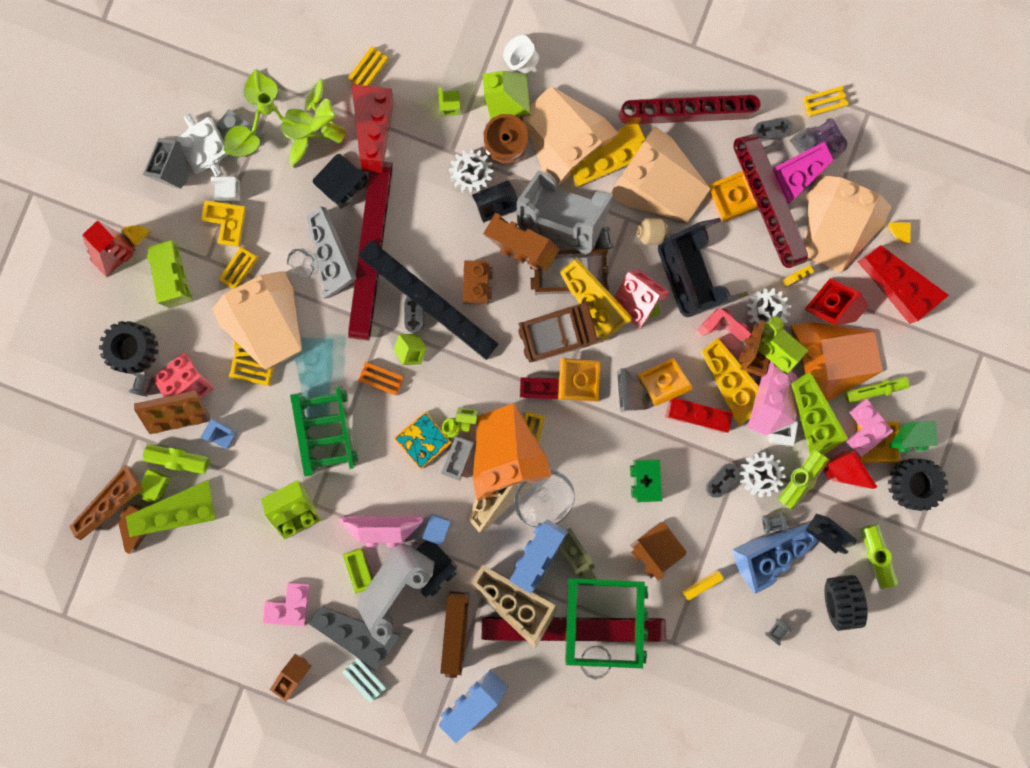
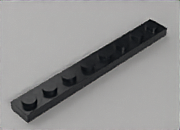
[358,240,499,360]

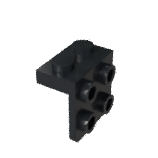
[313,154,368,209]
[416,540,458,598]

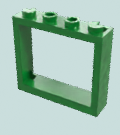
[565,578,648,669]

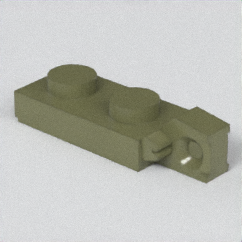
[559,528,597,580]

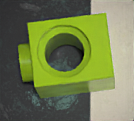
[139,469,172,503]

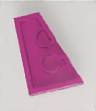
[772,142,834,205]

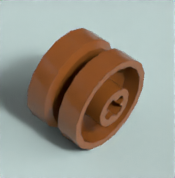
[483,114,528,165]

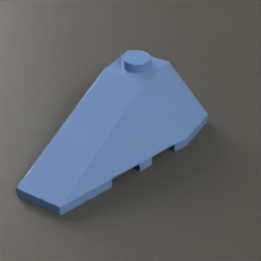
[732,523,817,594]

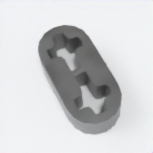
[752,118,792,142]
[404,297,424,334]
[706,464,739,498]

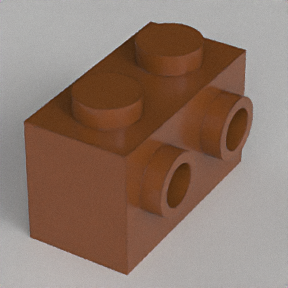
[462,260,493,305]

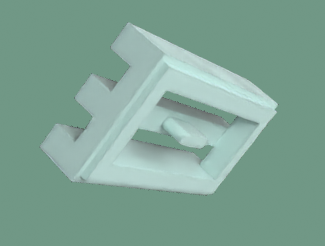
[343,658,386,703]

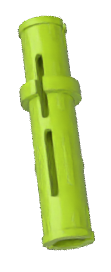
[845,376,910,404]

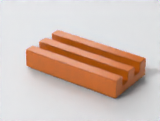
[358,362,404,396]

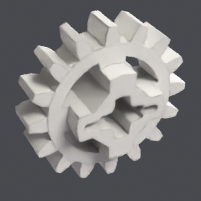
[449,149,493,194]
[745,288,791,325]
[739,452,786,497]

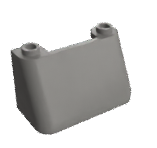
[517,170,613,254]
[357,543,434,645]

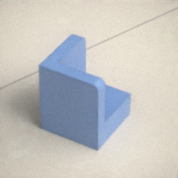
[201,419,237,449]
[422,514,451,545]

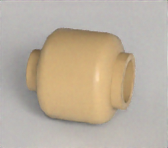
[637,218,668,245]

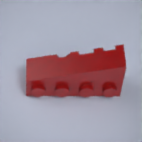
[351,84,394,173]
[858,245,949,324]

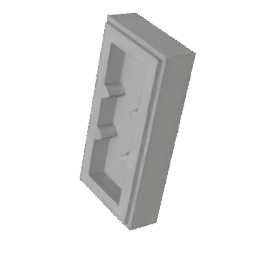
[441,436,475,481]

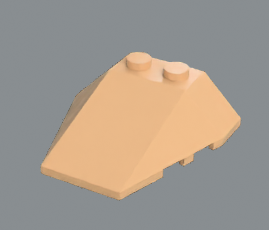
[522,86,619,187]
[610,126,710,223]
[804,175,892,273]
[212,271,302,370]

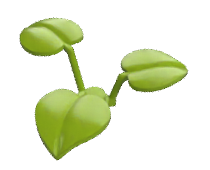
[223,69,313,157]
[290,78,346,168]

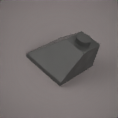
[143,138,189,189]
[617,368,650,412]

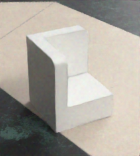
[211,177,240,202]
[769,421,798,446]

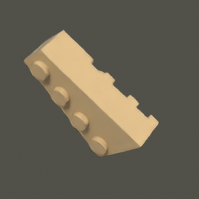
[472,565,556,649]

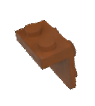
[739,320,769,377]
[630,522,687,581]

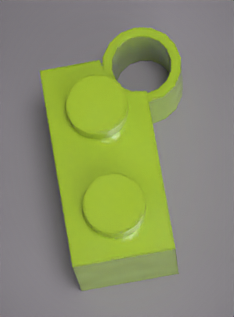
[758,316,809,374]

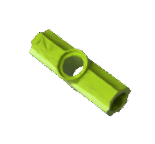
[143,444,210,474]
[778,449,830,510]
[860,524,898,589]

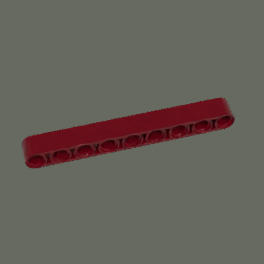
[348,161,393,341]
[481,617,666,642]

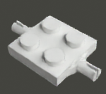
[176,114,229,177]

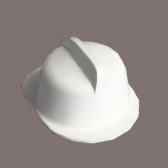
[503,35,539,74]

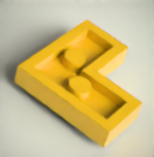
[201,200,247,248]

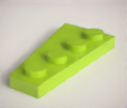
[791,372,848,455]
[126,480,216,537]

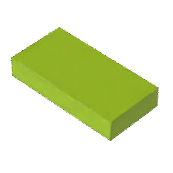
[342,547,373,594]

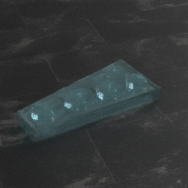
[294,337,333,418]

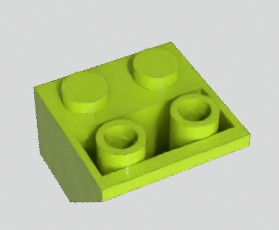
[261,480,321,540]

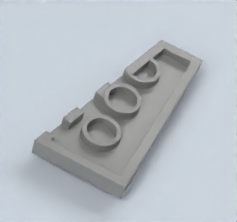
[307,207,357,298]

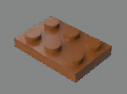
[134,391,210,434]

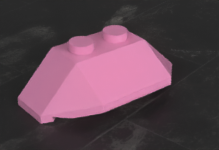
[747,360,800,436]
[340,516,425,547]

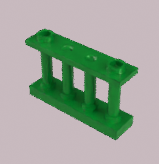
[290,386,358,477]

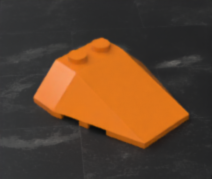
[791,322,883,401]
[473,403,552,501]

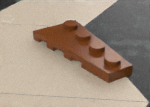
[70,464,143,540]

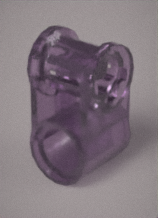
[811,118,848,159]

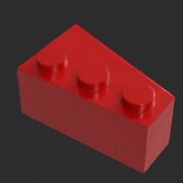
[82,220,136,277]

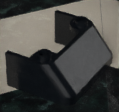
[658,218,748,317]

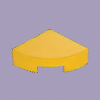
[888,222,911,244]
[121,225,151,246]

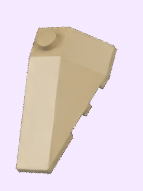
[468,481,532,533]

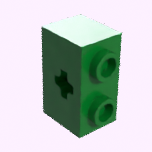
[630,460,662,503]

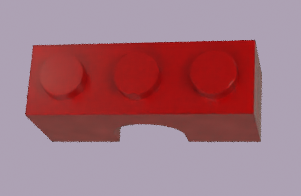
[665,398,733,433]

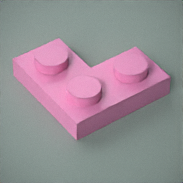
[846,399,893,457]
[263,582,310,626]

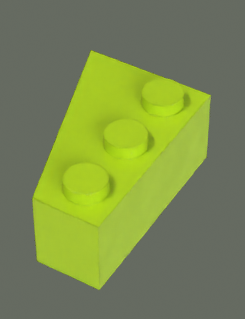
[147,240,193,308]

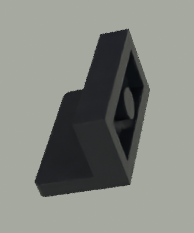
[472,180,518,223]

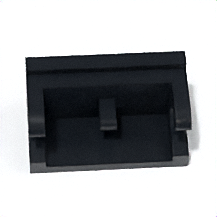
[805,513,858,554]

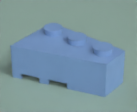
[509,519,568,594]
[438,669,508,743]

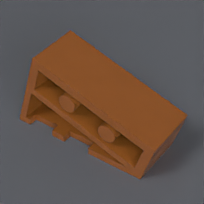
[483,213,560,270]

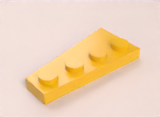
[571,124,645,188]
[560,258,632,344]
[701,338,759,427]

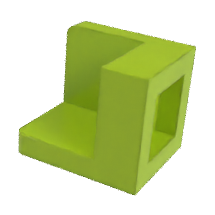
[438,87,461,117]
[394,334,427,365]

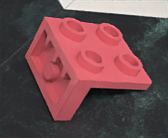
[614,269,671,328]
[697,307,752,341]
[153,352,213,398]

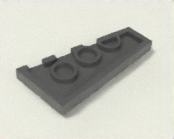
[309,606,401,671]

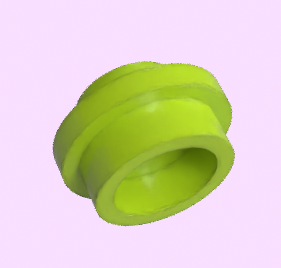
[442,418,461,438]

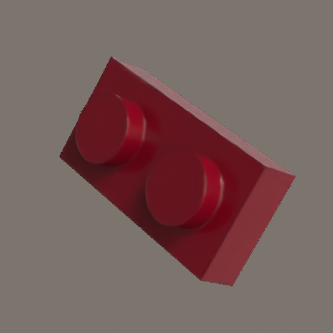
[520,377,560,400]

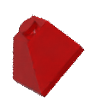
[805,278,869,326]
[823,451,877,489]

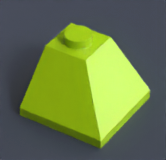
[482,71,531,120]

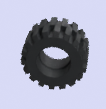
[99,321,159,374]
[888,458,948,511]
[824,575,868,631]

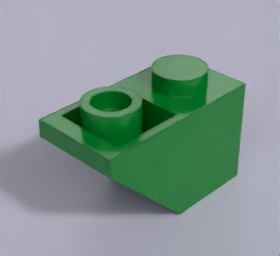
[889,421,938,452]

